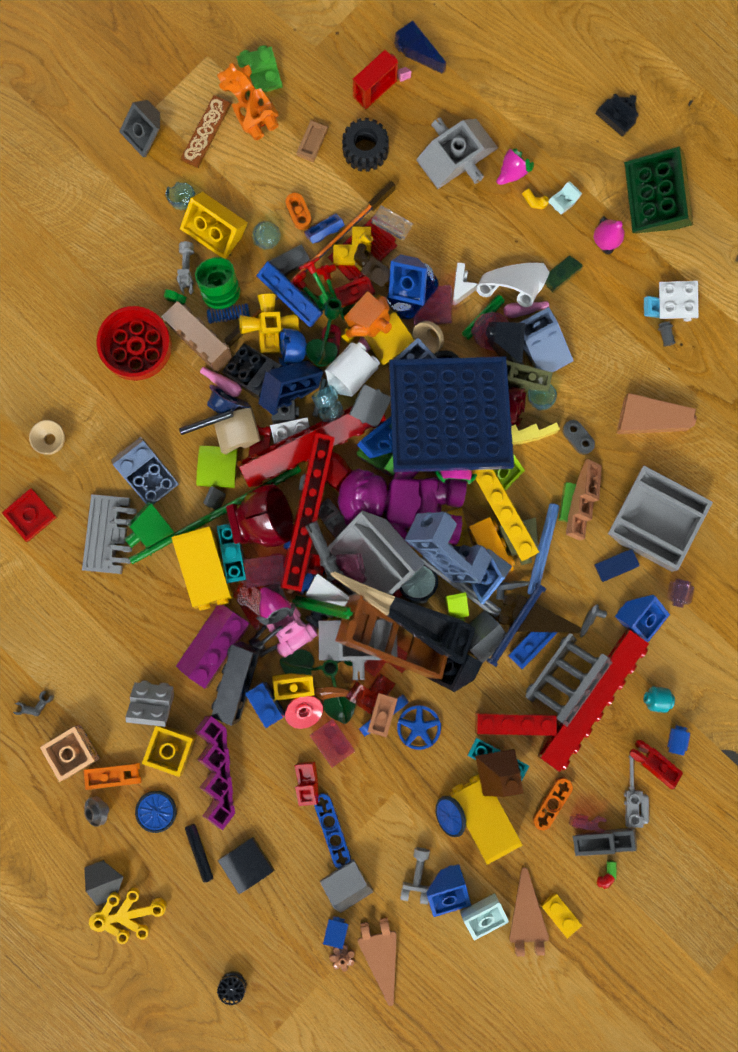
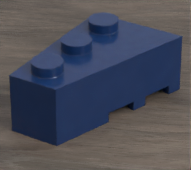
[258,360,323,415]

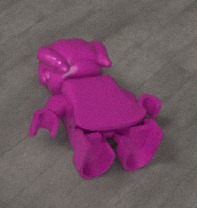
[338,468,467,547]

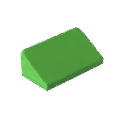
[558,482,576,522]

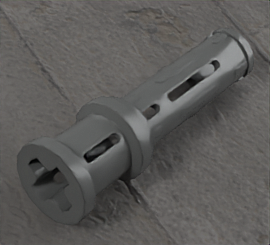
[305,521,343,581]

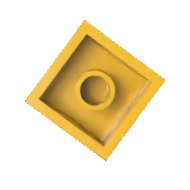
[142,726,196,777]

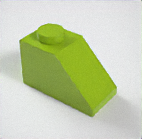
[444,592,469,621]

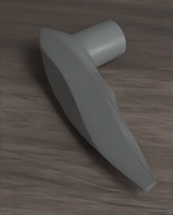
[496,581,530,600]
[580,604,607,638]

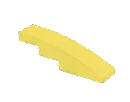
[511,423,560,445]

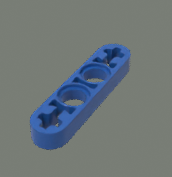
[314,793,351,869]

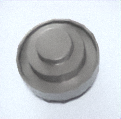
[84,796,109,827]

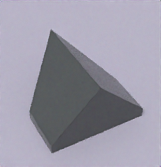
[84,860,123,906]

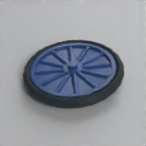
[135,791,177,833]
[435,796,466,837]

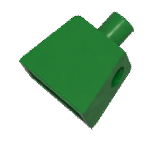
[124,502,174,548]

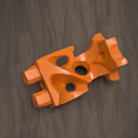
[217,62,279,141]

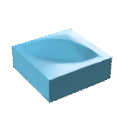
[644,296,660,318]

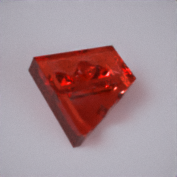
[234,579,262,630]

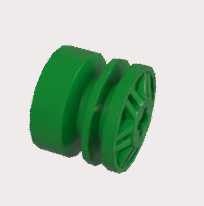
[195,257,241,309]

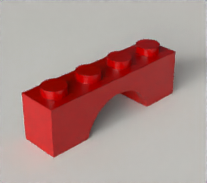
[475,713,557,736]

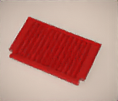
[328,216,398,281]

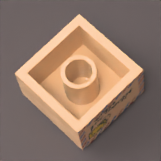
[40,725,100,782]

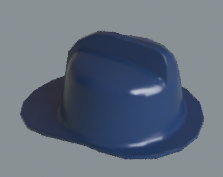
[207,385,251,414]

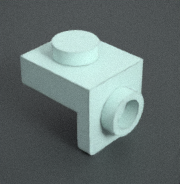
[548,181,582,215]

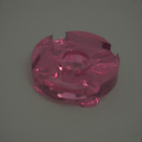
[471,312,508,350]

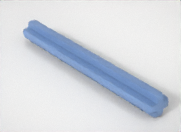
[527,503,560,595]

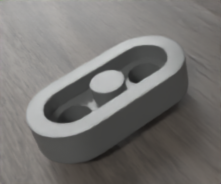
[562,420,595,455]

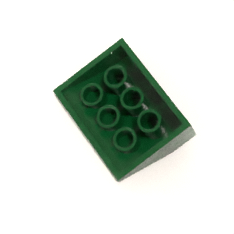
[624,146,693,234]

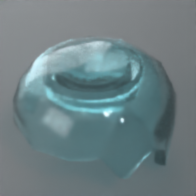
[165,182,196,210]
[251,221,281,250]
[528,384,557,410]

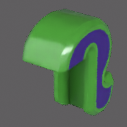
[357,448,395,476]

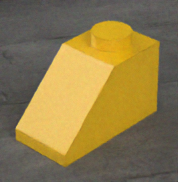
[272,673,314,700]

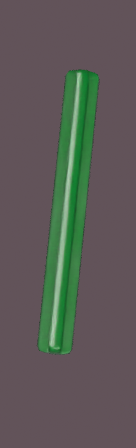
[292,595,353,619]

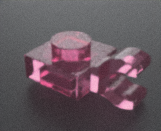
[569,814,606,833]

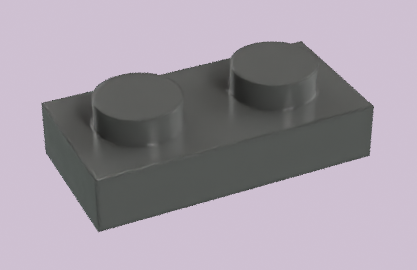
[270,244,310,276]

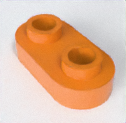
[286,193,312,230]

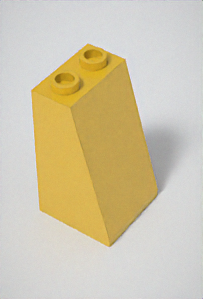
[172,526,233,611]
[450,774,523,865]

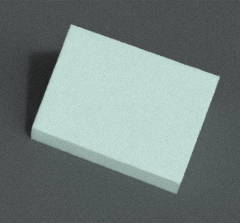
[460,893,509,940]

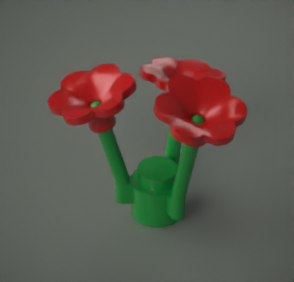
[291,257,337,311]

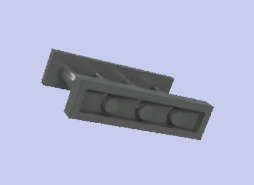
[525,633,612,727]

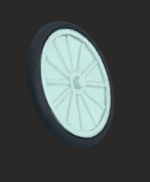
[399,565,438,602]

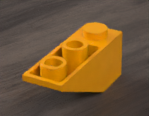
[467,517,515,572]

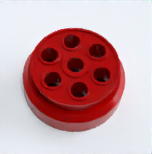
[96,306,172,381]

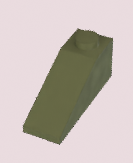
[506,361,553,391]

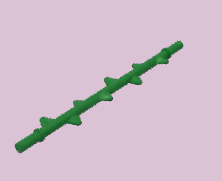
[129,465,301,564]

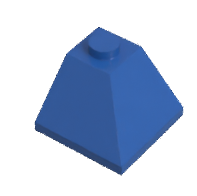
[389,255,428,306]
[615,595,670,642]
[426,864,471,917]

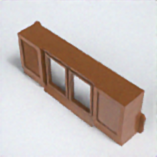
[335,595,448,679]

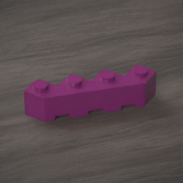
[194,716,235,830]

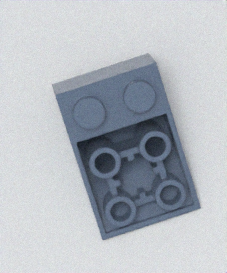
[520,307,574,372]
[111,437,179,505]

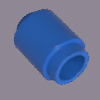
[667,725,691,756]

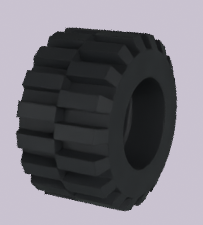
[342,118,389,172]

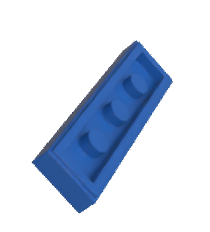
[256,261,323,327]

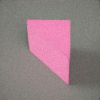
[398,67,411,82]

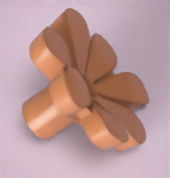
[329,944,355,972]

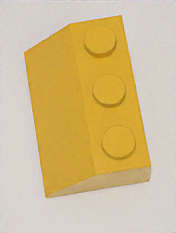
[180,192,248,259]

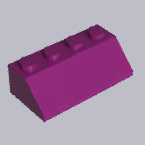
[176,605,252,689]

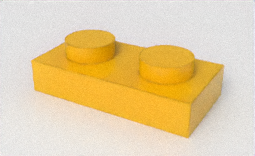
[541,892,582,939]

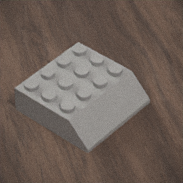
[608,466,713,572]
[328,511,426,601]

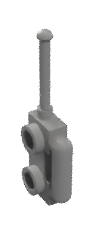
[624,755,649,828]

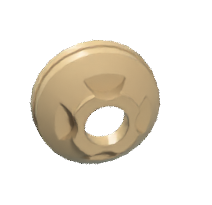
[412,321,444,354]
[29,420,65,455]

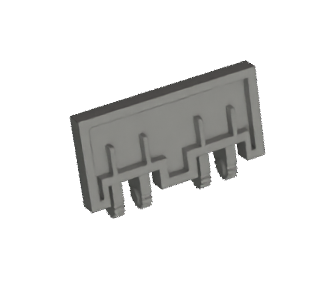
[82,494,137,574]

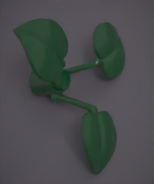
[301,291,355,366]
[279,649,355,724]

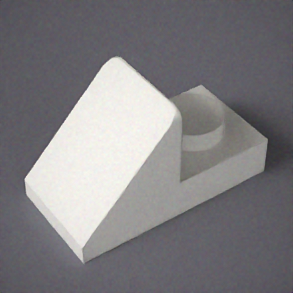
[452,263,478,305]

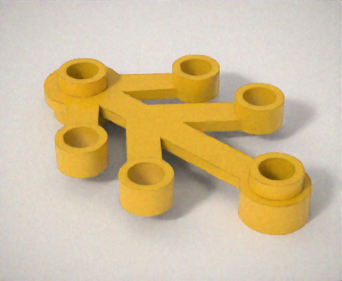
[89,888,167,944]

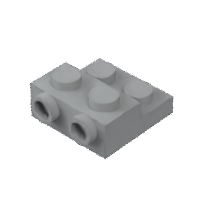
[125,681,174,727]

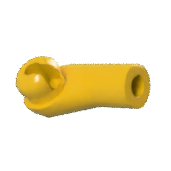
[522,189,549,209]

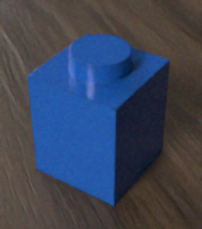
[323,916,348,949]

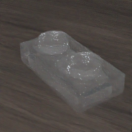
[371,205,413,241]

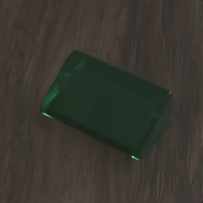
[545,255,583,293]

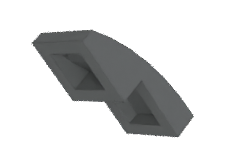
[318,498,347,539]

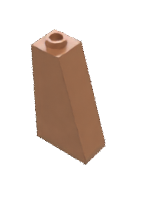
[616,393,697,434]

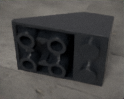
[222,343,283,400]

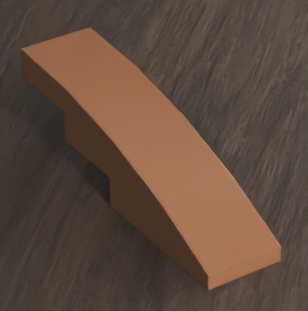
[566,459,602,541]

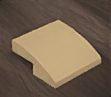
[214,408,261,455]

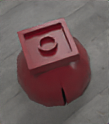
[226,484,294,547]

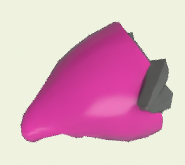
[256,587,295,625]

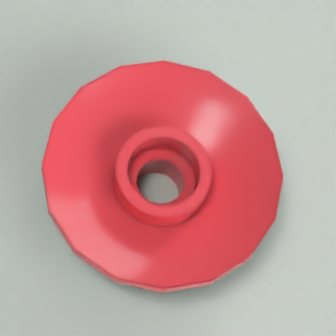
[285,696,323,729]

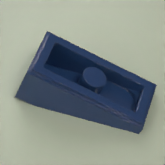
[594,549,640,582]

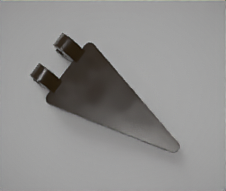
[498,594,582,633]

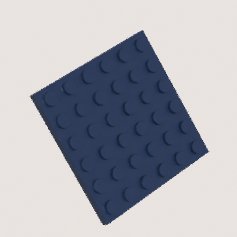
[389,357,514,472]

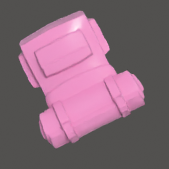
[266,600,318,658]

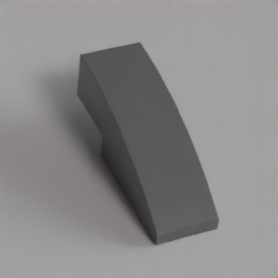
[573,828,638,856]

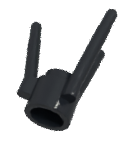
[248,625,283,658]

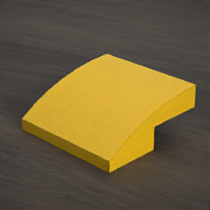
[363,312,415,366]

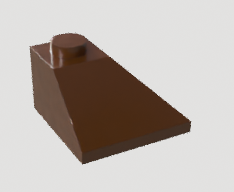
[475,749,524,797]

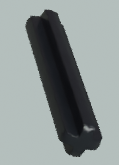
[185,824,213,883]

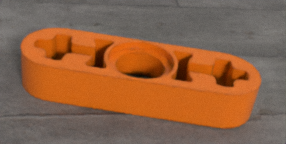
[533,777,573,830]

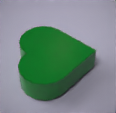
[163,289,187,305]

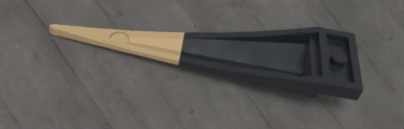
[330,572,476,664]

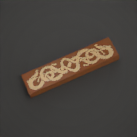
[181,95,231,168]

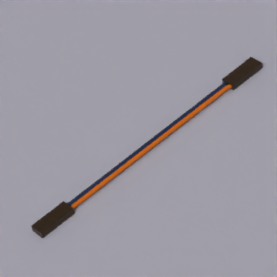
[224,181,396,347]

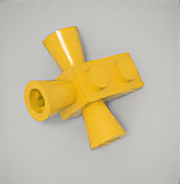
[239,294,299,354]

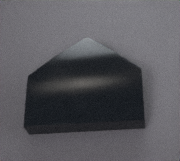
[595,94,639,137]

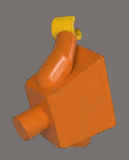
[341,291,392,343]

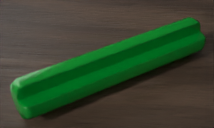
[462,295,505,340]

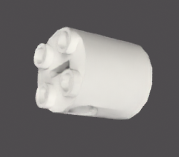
[325,342,380,397]

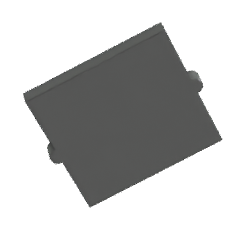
[349,384,391,428]

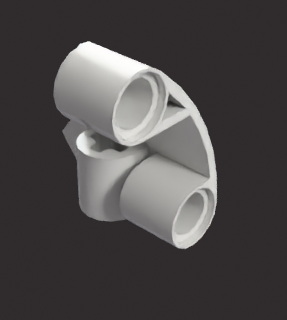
[476,263,549,307]

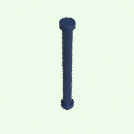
[487,583,546,667]

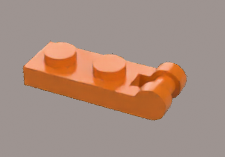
[84,763,142,790]

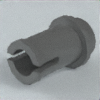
[658,321,676,347]

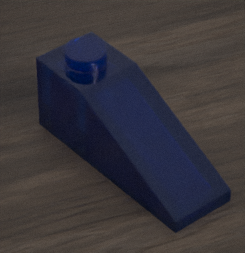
[394,21,446,73]

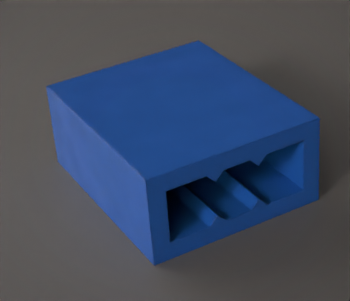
[245,681,285,728]

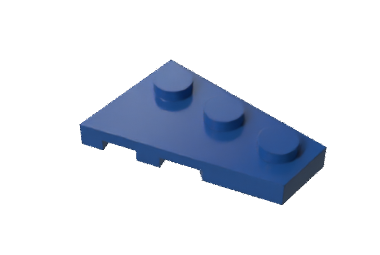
[357,417,393,459]

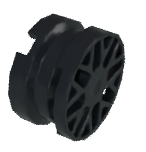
[217,971,247,1006]

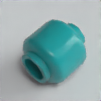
[643,686,675,713]

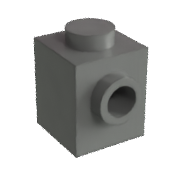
[272,400,299,424]

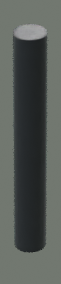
[179,410,234,435]

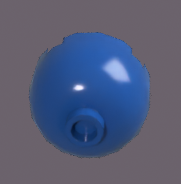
[278,328,308,366]

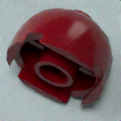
[508,387,526,426]

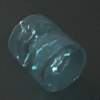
[311,386,345,422]

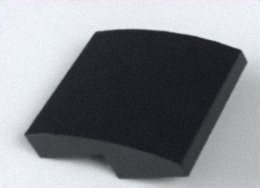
[218,837,275,894]

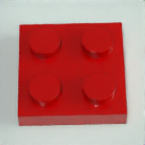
[2,488,57,542]

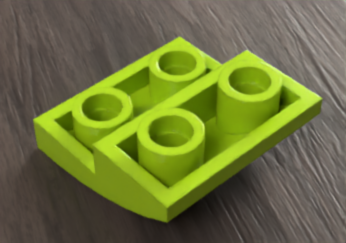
[196,445,238,488]

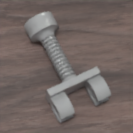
[177,241,194,295]
[400,847,430,905]

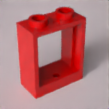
[353,50,398,110]

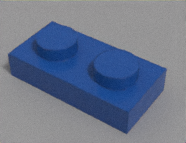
[304,214,345,244]

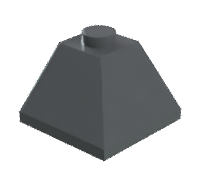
[119,100,160,157]

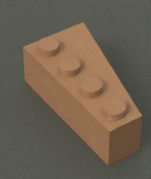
[161,301,232,373]

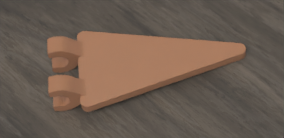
[509,867,549,957]
[358,918,396,1006]

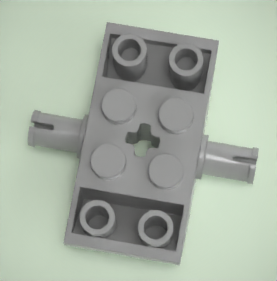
[416,118,498,189]
[319,620,397,680]

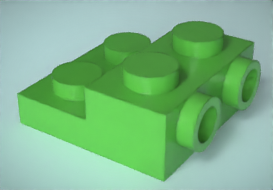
[236,45,283,97]

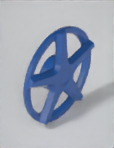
[397,705,441,750]

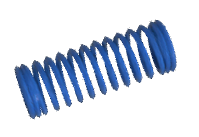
[207,303,250,324]

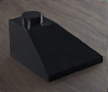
[486,322,525,362]
[426,654,483,692]

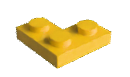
[333,227,371,265]

